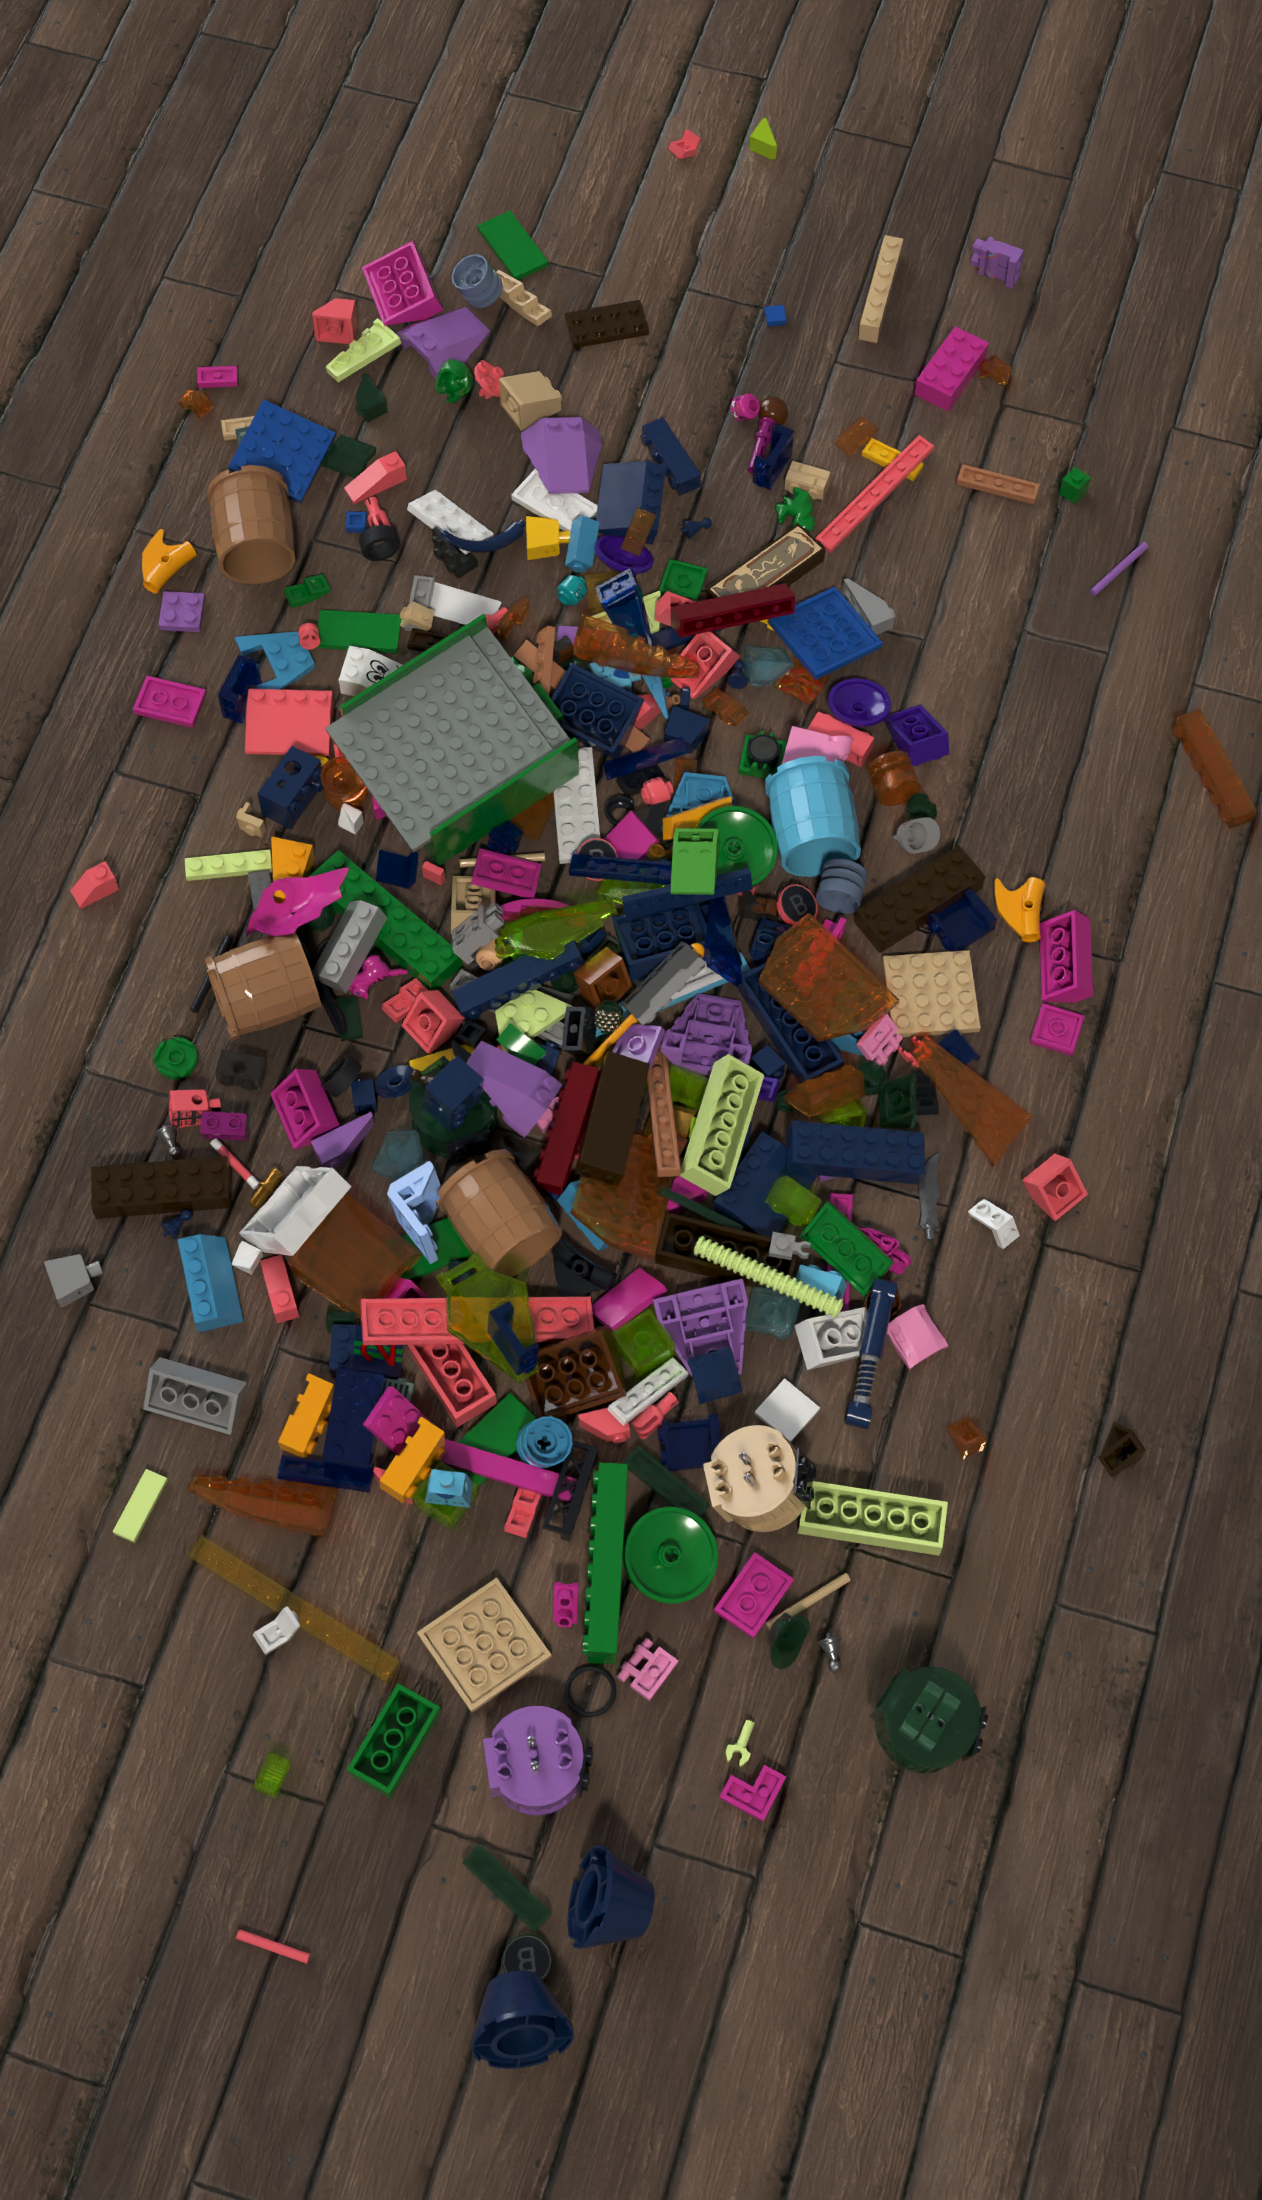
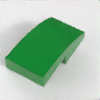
[284,574,331,608]
[497,1023,547,1066]

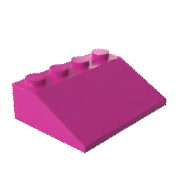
[362,240,443,326]

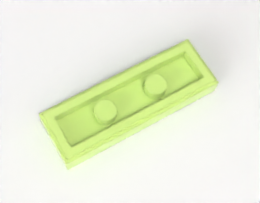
[113,1469,168,1543]

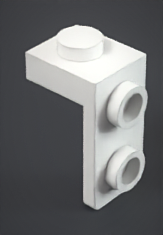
[968,1199,1020,1249]
[253,1606,300,1655]

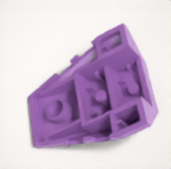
[395,307,490,380]
[521,417,602,494]
[661,993,752,1076]
[466,1041,562,1137]
[653,1279,748,1381]

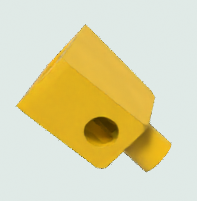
[526,516,571,560]

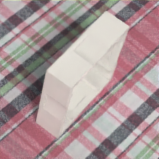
[239,1166,351,1256]

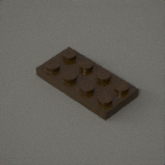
[565,300,649,348]

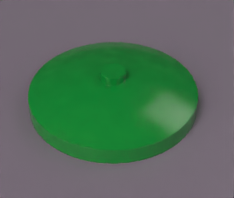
[696,806,778,887]
[623,1507,718,1604]

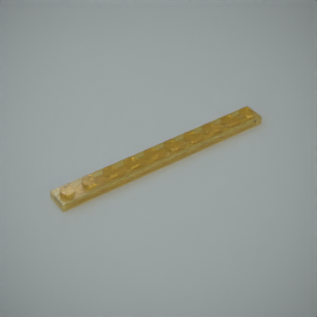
[188,1536,400,1683]

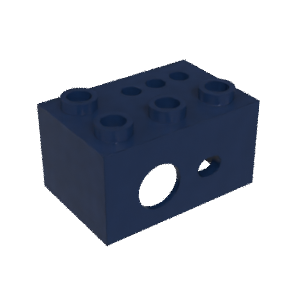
[257,746,325,830]
[423,1055,484,1132]

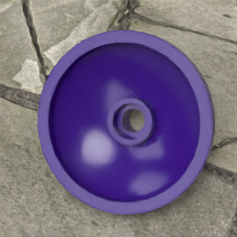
[594,535,654,575]
[828,678,891,727]

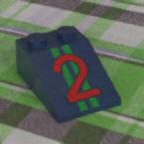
[329,1324,403,1380]

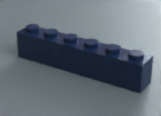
[451,934,585,1021]

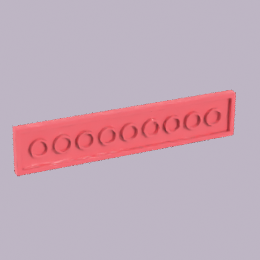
[360,1296,594,1345]

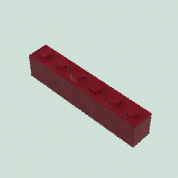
[671,583,795,638]
[533,1062,599,1196]

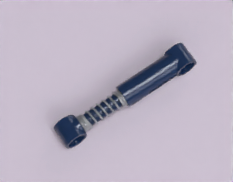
[845,1278,898,1429]

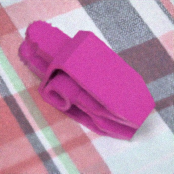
[859,1228,912,1274]

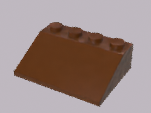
[517,1325,627,1418]

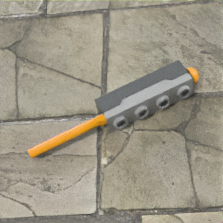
[583,942,705,1066]

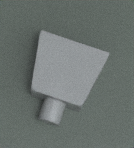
[44,1254,103,1308]

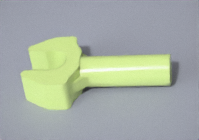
[726,1720,755,1767]

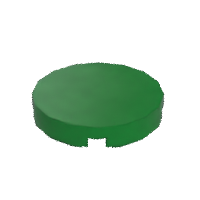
[154,1037,199,1080]

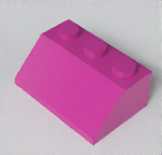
[270,1069,340,1149]

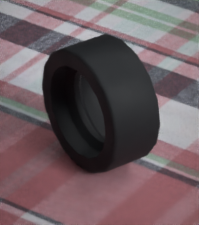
[359,525,400,561]
[321,1054,362,1097]

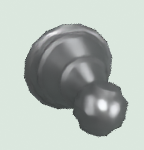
[155,1124,180,1158]
[818,1633,842,1673]

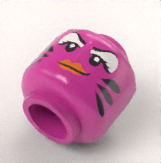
[730,394,760,421]

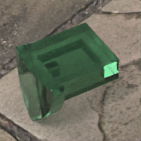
[326,1305,357,1333]

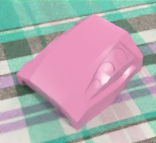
[887,1304,948,1370]

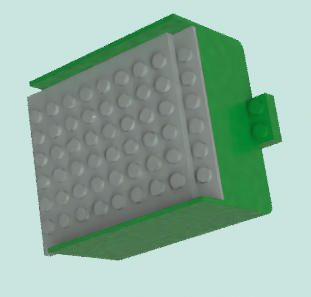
[325,613,579,867]

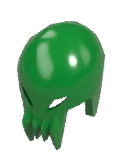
[436,359,473,403]

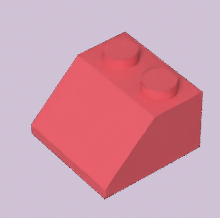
[312,298,358,344]
[401,990,465,1054]
[1022,1154,1088,1221]

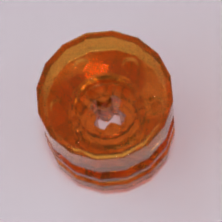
[867,751,921,806]
[321,756,368,811]

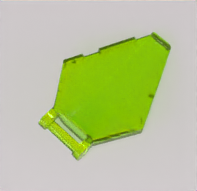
[494,899,618,960]
[436,1253,540,1383]

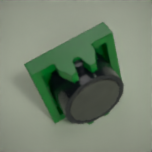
[738,731,787,779]

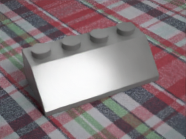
[312,900,387,993]
[143,1357,247,1435]

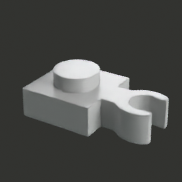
[769,1232,811,1260]

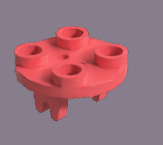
[474,360,504,399]

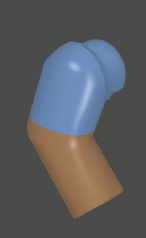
[663,688,681,708]

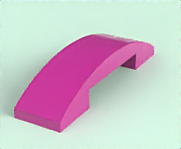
[500,899,586,929]

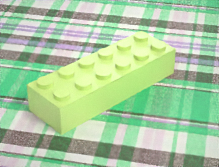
[680,1054,764,1196]
[798,1481,948,1556]

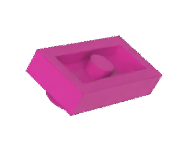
[197,366,238,388]

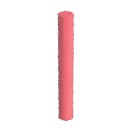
[236,1929,311,1964]

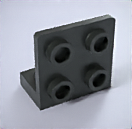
[432,527,478,579]

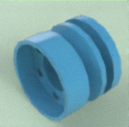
[516,1416,573,1469]

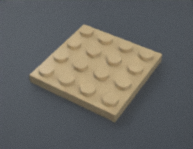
[883,950,980,1037]
[417,1578,552,1713]

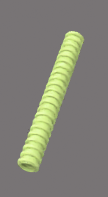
[694,1236,844,1318]

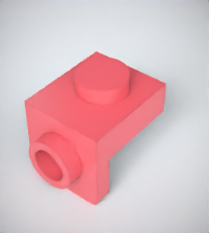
[668,129,701,159]

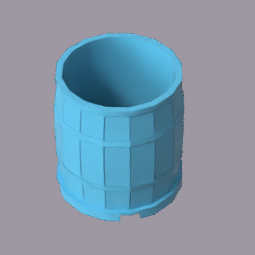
[765,756,861,877]

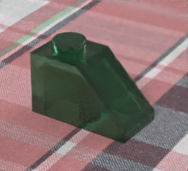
[355,373,388,423]

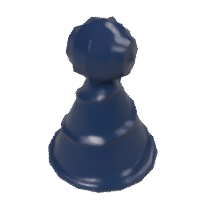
[681,518,712,539]
[727,660,748,689]
[161,1209,193,1239]

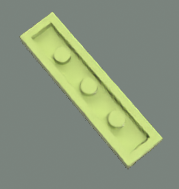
[185,850,273,881]

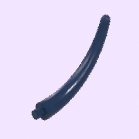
[440,519,526,553]

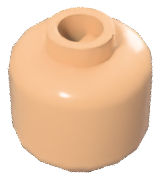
[475,938,506,971]

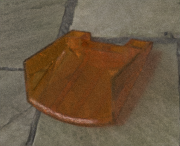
[287,1193,422,1321]

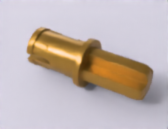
[249,1168,284,1210]

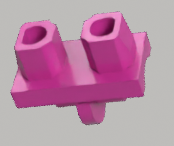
[553,1582,579,1627]

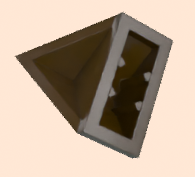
[1098,1422,1146,1477]

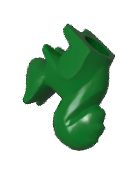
[776,487,816,532]

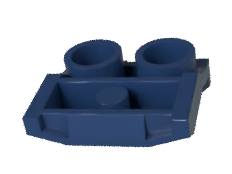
[750,917,804,969]
[686,1347,743,1405]

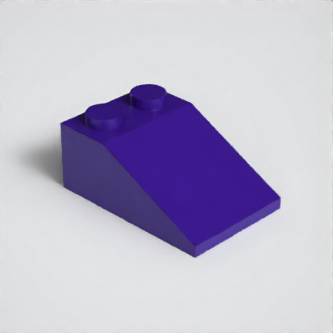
[884,705,949,767]

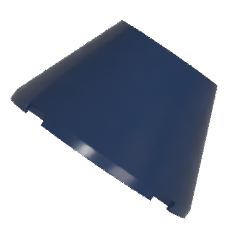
[567,1845,655,1949]
[471,1970,574,2069]

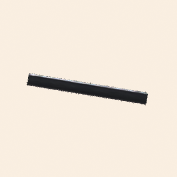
[190,936,233,1013]

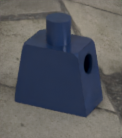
[664,705,710,758]

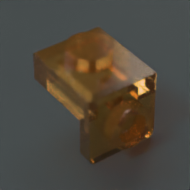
[978,355,1013,386]
[178,389,214,419]

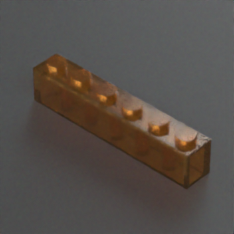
[1174,709,1257,829]

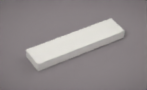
[607,1357,689,1426]

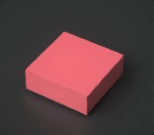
[422,861,446,886]

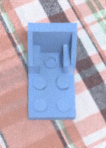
[387,1161,441,1264]

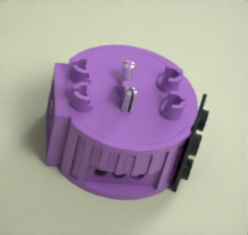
[483,1706,593,1815]

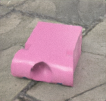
[782,726,854,764]

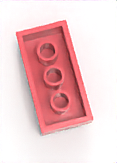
[407,1344,497,1427]

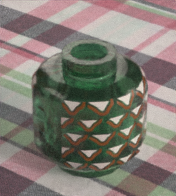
[594,1000,624,1035]

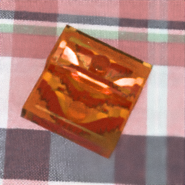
[774,656,830,705]

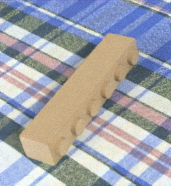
[858,235,903,343]

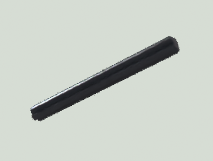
[295,929,348,1034]

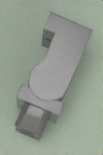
[452,902,504,965]

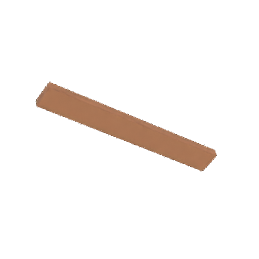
[514,640,651,756]
[646,1038,681,1177]

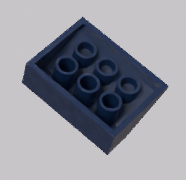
[596,461,666,545]
[551,663,644,761]
[612,902,715,982]
[713,1132,817,1238]

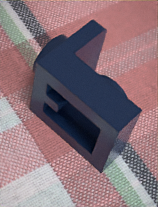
[536,1041,563,1076]

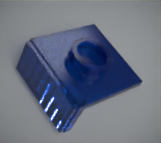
[375,850,419,889]
[928,1029,981,1079]

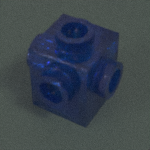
[487,820,524,855]

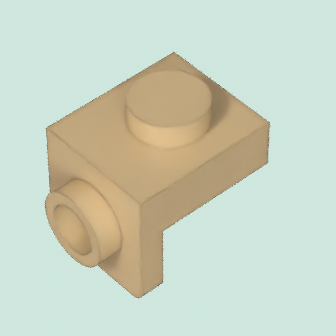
[400,601,434,631]
[236,802,266,838]

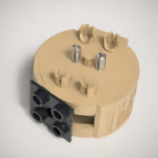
[703,1425,816,1532]

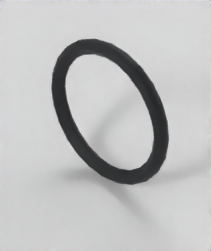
[565,1666,616,1717]

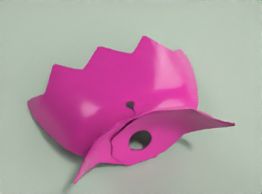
[246,868,349,937]

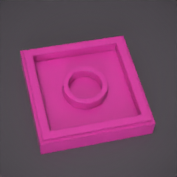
[604,811,660,872]
[1030,1003,1085,1056]

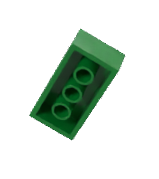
[347,1683,442,1800]

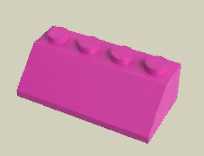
[1040,910,1093,1003]

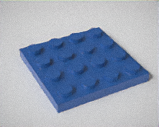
[228,399,336,503]
[768,587,883,680]

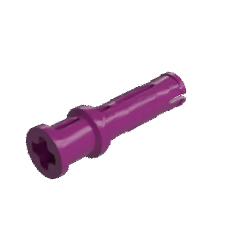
[747,417,776,475]

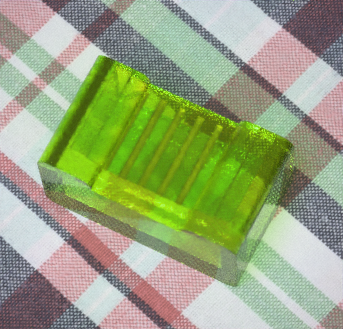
[253,1752,291,1799]

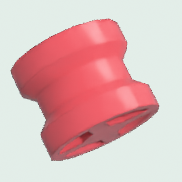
[298,623,320,650]

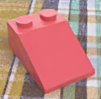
[667,632,740,700]

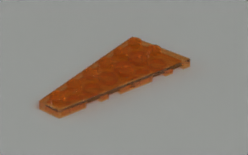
[911,1036,1032,1168]

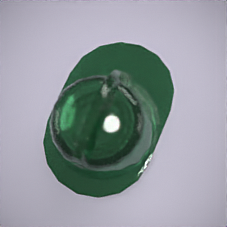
[770,1613,810,1669]

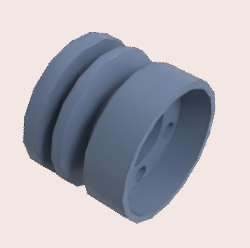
[452,254,503,308]
[816,859,868,914]

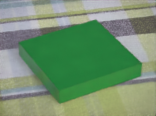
[658,559,708,602]

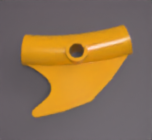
[142,529,197,594]
[994,877,1046,943]

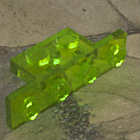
[645,1064,709,1110]

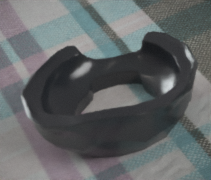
[604,795,636,826]

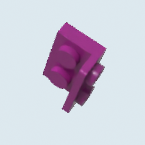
[200,1111,249,1141]

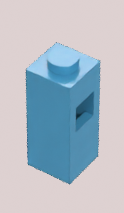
[565,515,600,573]

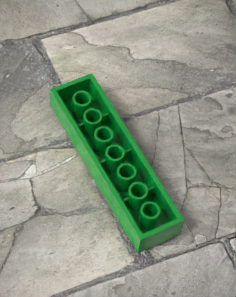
[309,850,463,991]
[583,1462,628,1664]

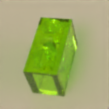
[765,1176,822,1226]

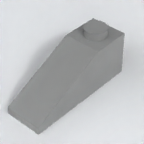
[842,578,896,635]

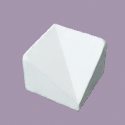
[338,803,364,835]
[232,1241,263,1275]

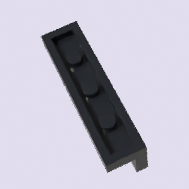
[543,1440,599,1542]

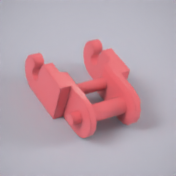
[897,1036,930,1068]

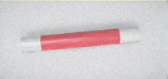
[210,1138,260,1190]

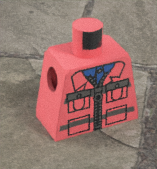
[169,1090,221,1129]

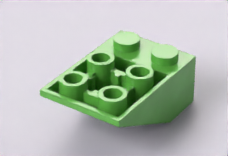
[671,828,720,895]

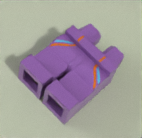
[970,236,1024,289]

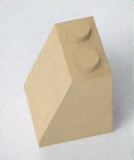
[499,371,562,431]

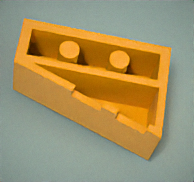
[663,796,732,840]
[271,836,315,904]
[278,1373,339,1460]
[379,1417,446,1504]

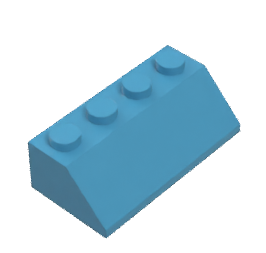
[178,1234,244,1332]

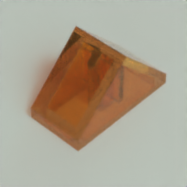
[946,1417,987,1459]

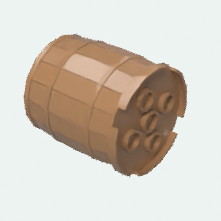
[207,465,296,584]
[203,932,321,1041]
[436,1149,562,1281]

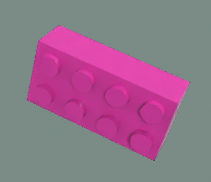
[914,327,989,412]

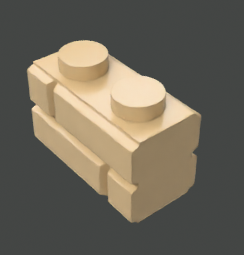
[785,461,831,500]

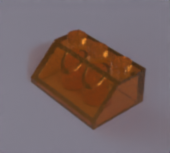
[784,1065,865,1118]

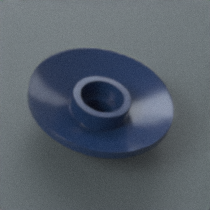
[374,1065,416,1098]

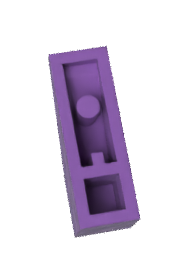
[311,1112,375,1170]

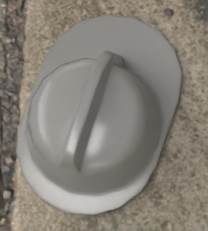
[893,817,940,854]

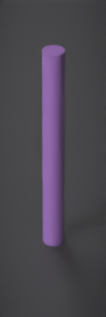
[1090,542,1149,596]

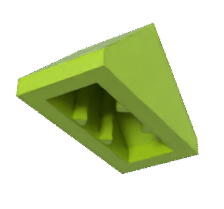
[749,118,777,160]

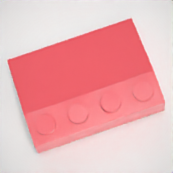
[245,689,334,756]

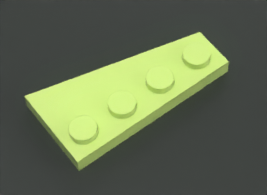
[326,318,401,382]

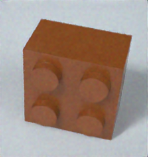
[574,947,633,1014]

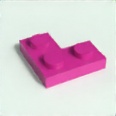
[719,1765,786,1822]

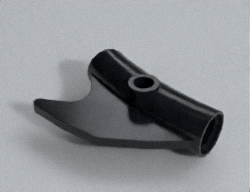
[551,1239,617,1297]

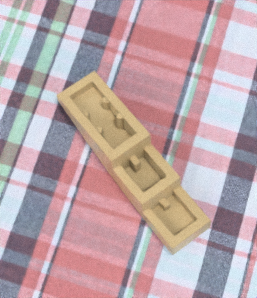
[496,270,552,326]

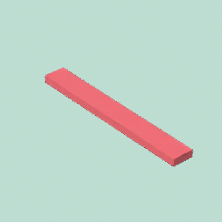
[815,435,934,553]

